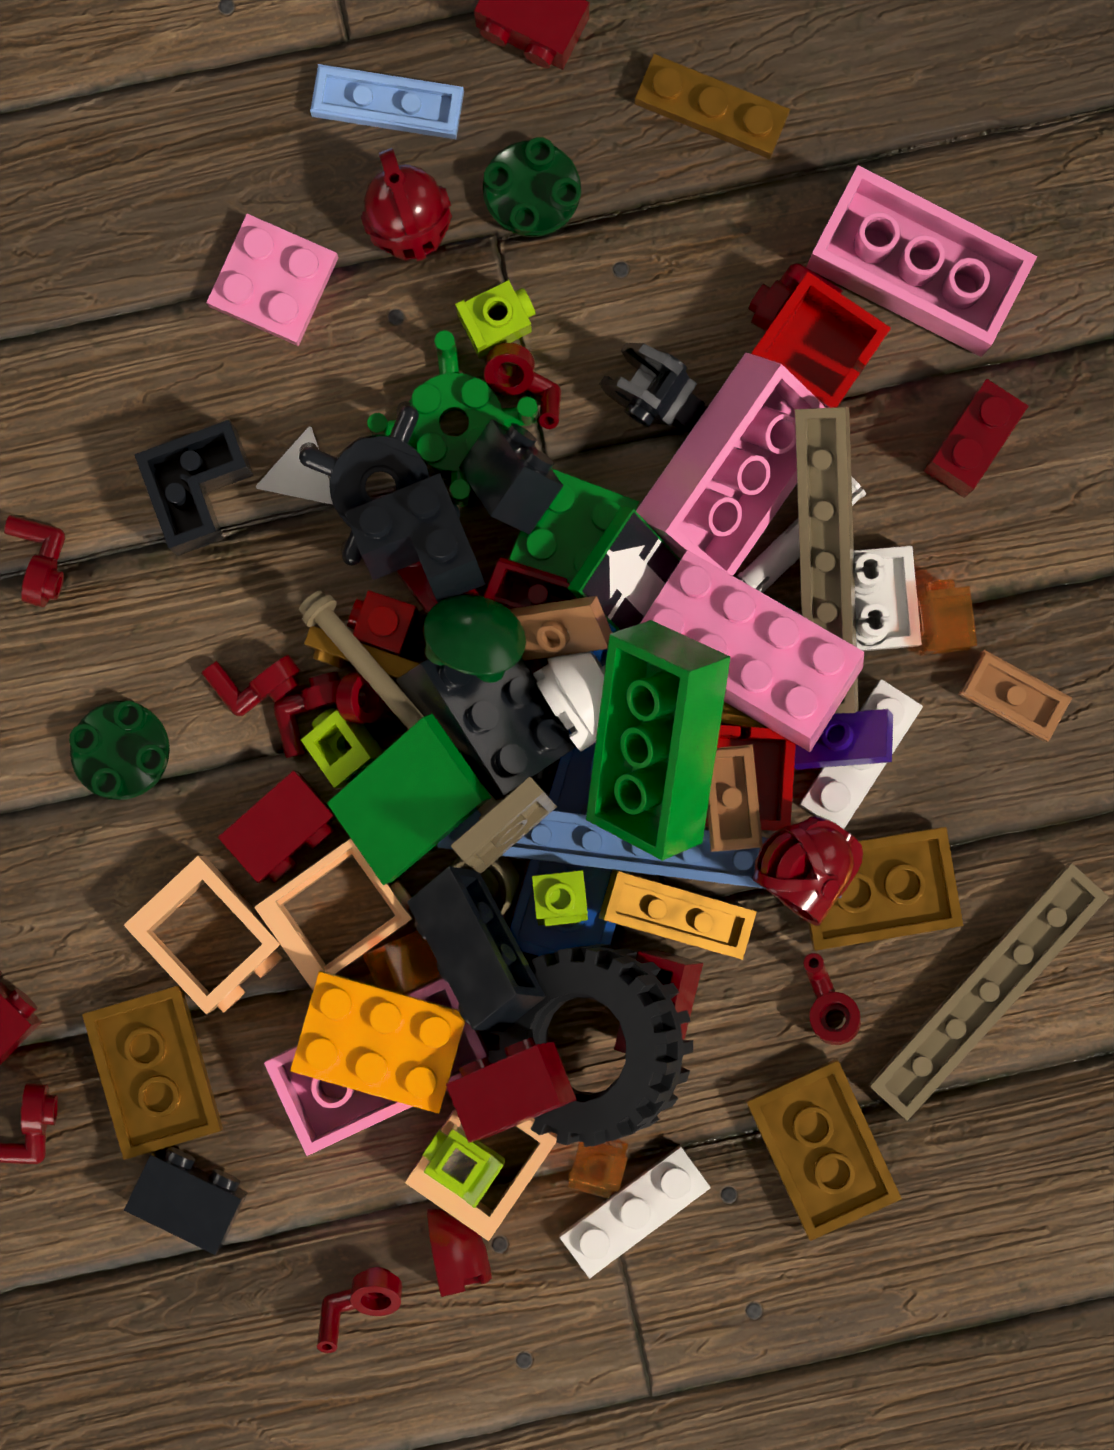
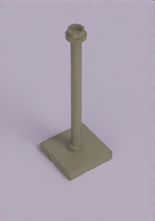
[299,590,557,874]

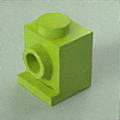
[455,280,536,358]
[301,707,386,788]

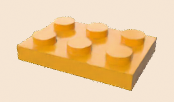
[290,971,465,1114]

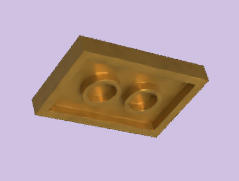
[808,827,964,951]
[82,985,223,1160]
[745,1059,902,1241]

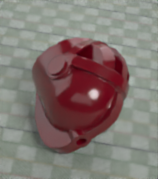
[360,148,452,261]
[751,816,863,926]

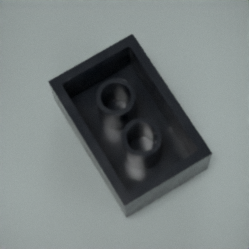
[396,657,576,800]

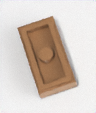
[509,596,612,661]
[958,650,1072,742]
[707,745,763,852]

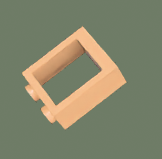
[254,838,415,990]
[124,856,283,1014]
[405,1109,557,1241]

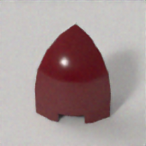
[427,1209,492,1297]

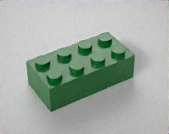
[586,620,731,861]

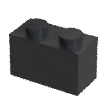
[459,419,563,535]
[124,1147,248,1255]

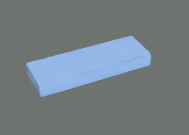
[310,64,464,140]

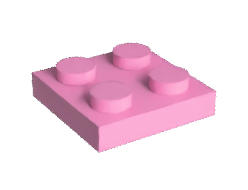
[206,214,339,346]

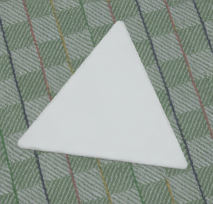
[256,427,333,505]

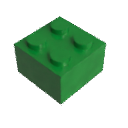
[509,468,639,583]

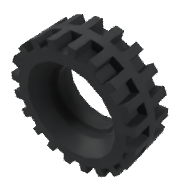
[488,944,693,1147]

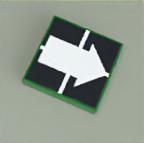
[567,506,681,633]

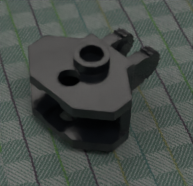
[599,343,708,432]

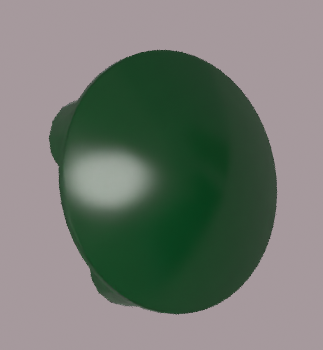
[483,137,581,237]
[423,595,526,683]
[69,701,170,800]

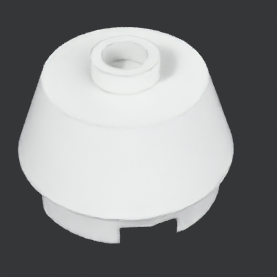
[533,651,606,751]

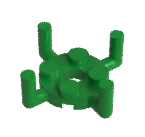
[367,330,538,506]

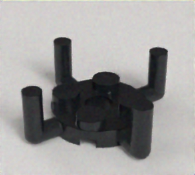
[299,401,460,566]

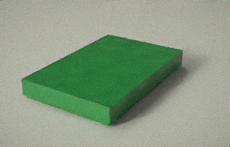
[327,714,491,885]

